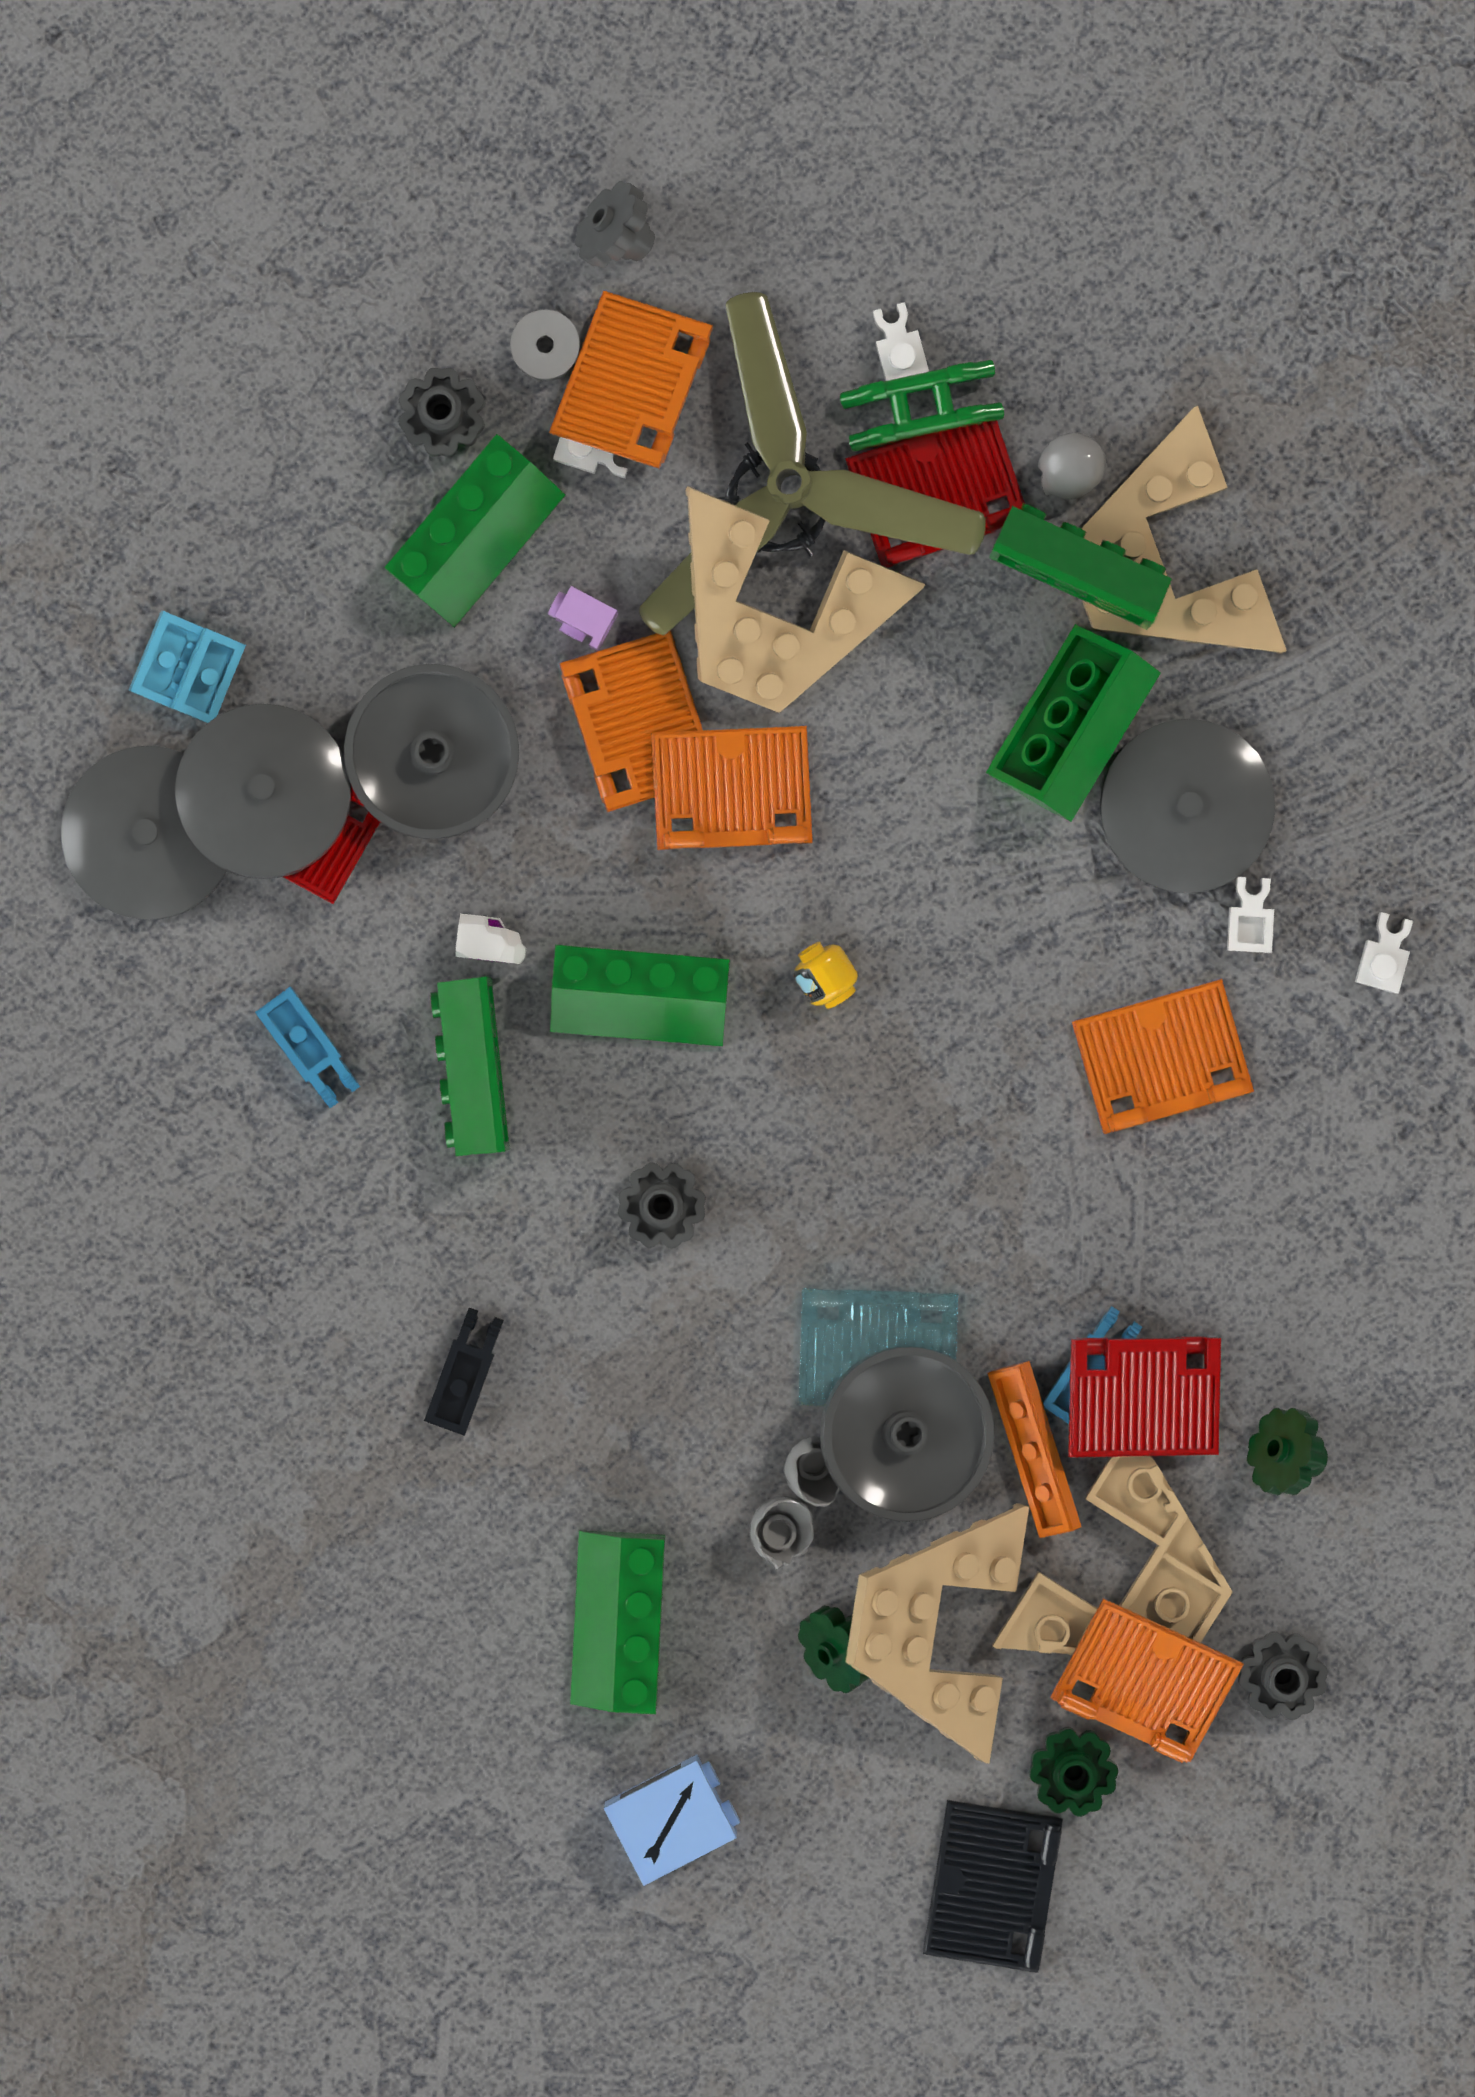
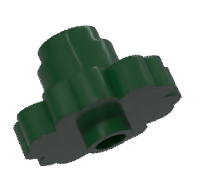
[1247,1408,1328,1496]
[798,1605,870,1694]
[1029,1727,1119,1817]

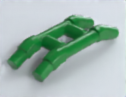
[840,360,1004,452]

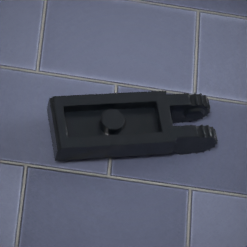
[424,1307,504,1436]

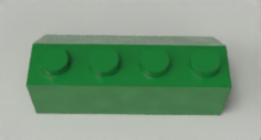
[384,434,566,628]
[989,504,1172,630]
[986,624,1161,822]
[550,945,730,1046]
[431,977,510,1156]
[570,1530,666,1715]

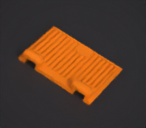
[549,290,713,469]
[559,630,703,812]
[651,726,813,850]
[1072,979,1254,1134]
[1050,1598,1244,1763]

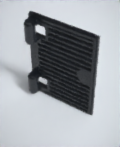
[923,1800,1063,1973]

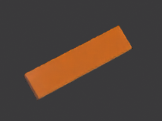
[987,1361,1082,1538]

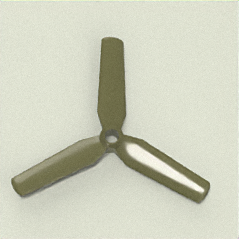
[639,292,986,635]

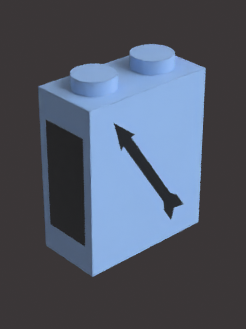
[604,1755,740,1886]

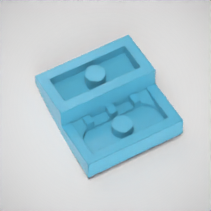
[128,610,246,723]

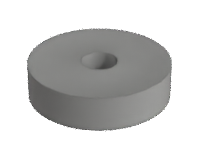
[510,309,580,381]

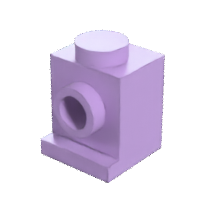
[548,586,618,651]

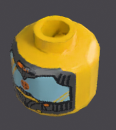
[793,942,858,1009]

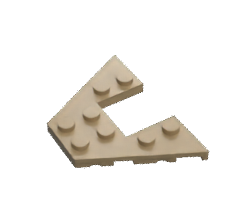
[1081,406,1287,654]
[686,486,925,713]
[992,1456,1233,1655]
[846,1503,1029,1764]

